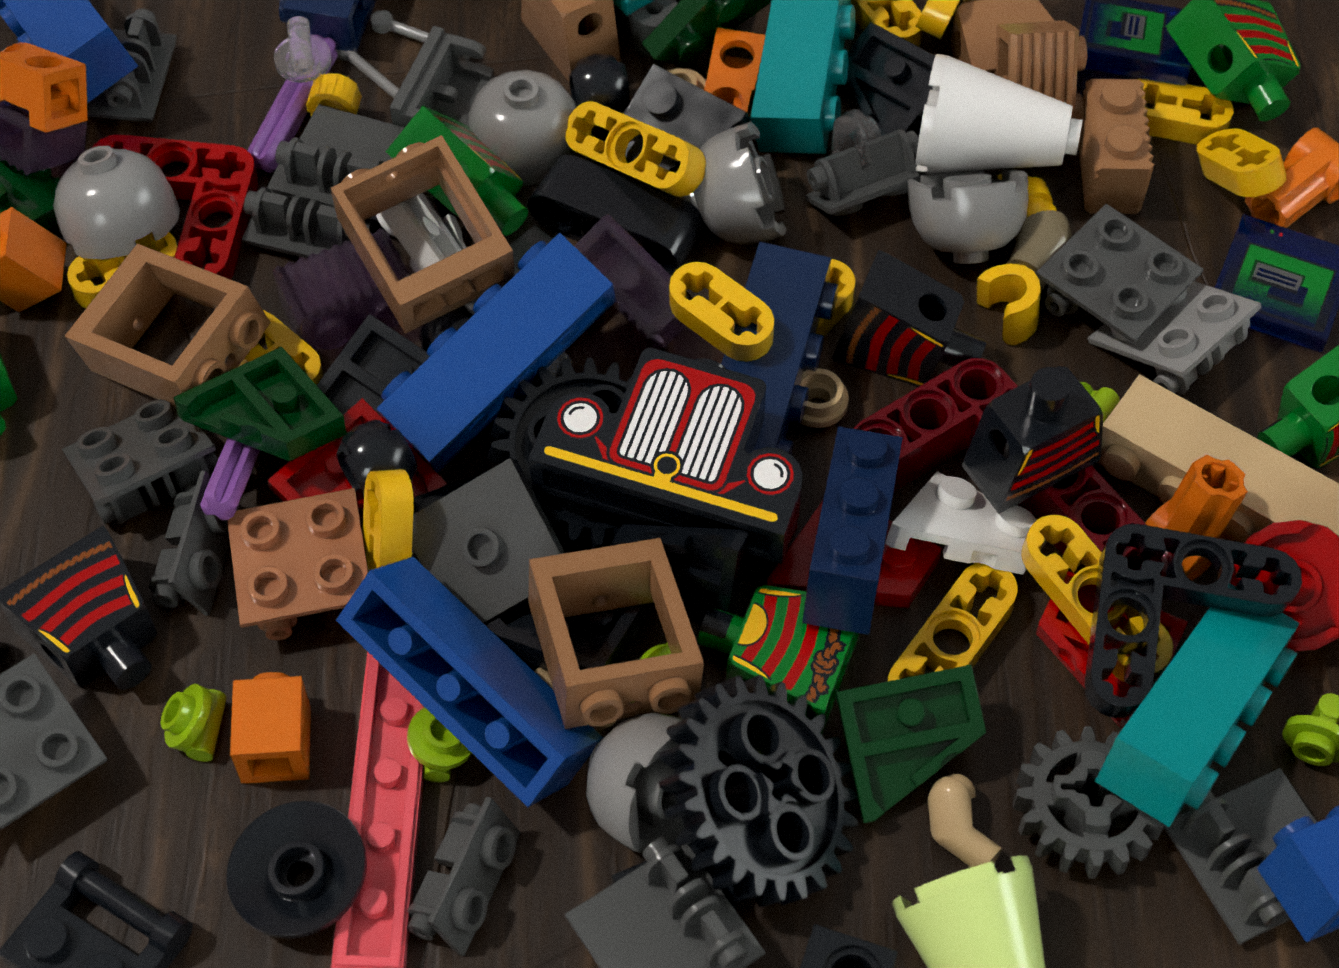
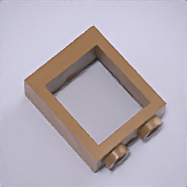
[331,135,515,334]
[65,244,271,407]
[528,538,704,729]

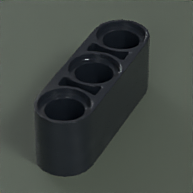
[527,155,706,276]

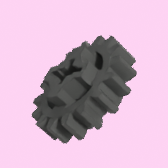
[1012,726,1165,879]

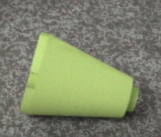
[892,855,1045,968]

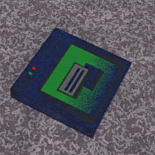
[1079,0,1191,86]
[1215,214,1339,353]

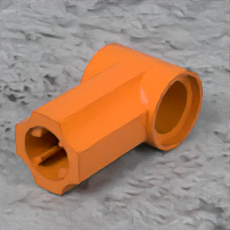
[1244,127,1339,232]
[1145,455,1248,581]

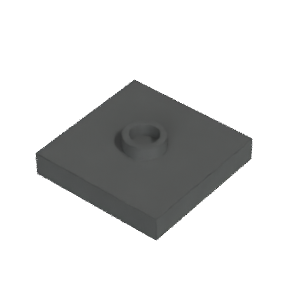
[412,458,565,626]

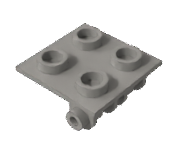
[1087,281,1262,396]

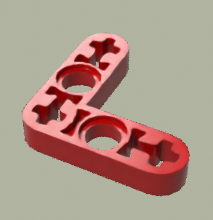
[92,135,258,280]

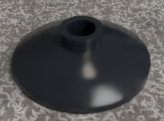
[226,801,367,939]

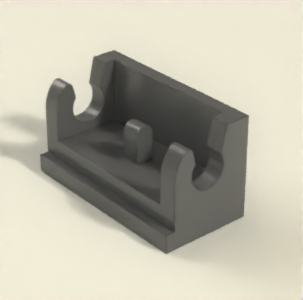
[390,26,495,127]

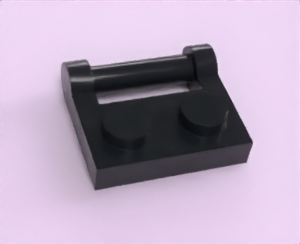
[0,851,193,968]

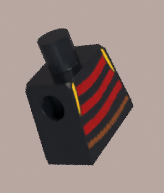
[831,250,987,387]
[962,366,1103,514]
[0,525,157,690]

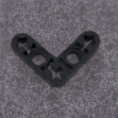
[1084,524,1302,718]

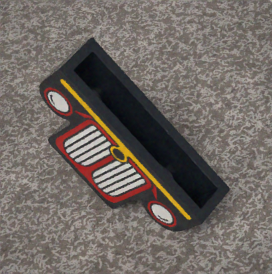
[528,348,803,564]

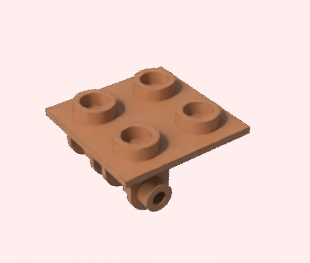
[227,488,368,640]

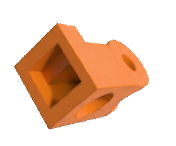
[704,27,765,122]
[0,42,88,133]

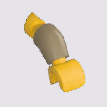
[977,174,1072,345]

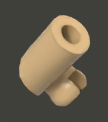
[927,774,1003,867]

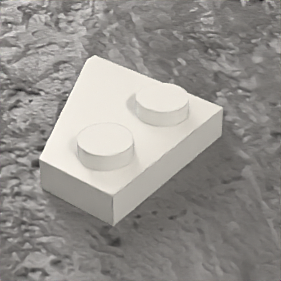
[376,190,467,273]
[885,471,1046,575]

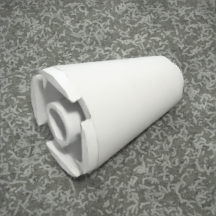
[916,54,1083,174]

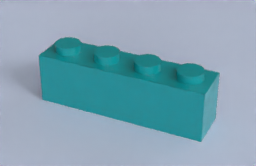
[751,0,855,154]
[1095,583,1300,827]

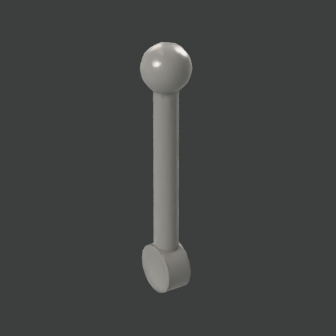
[371,10,471,60]
[336,47,399,99]

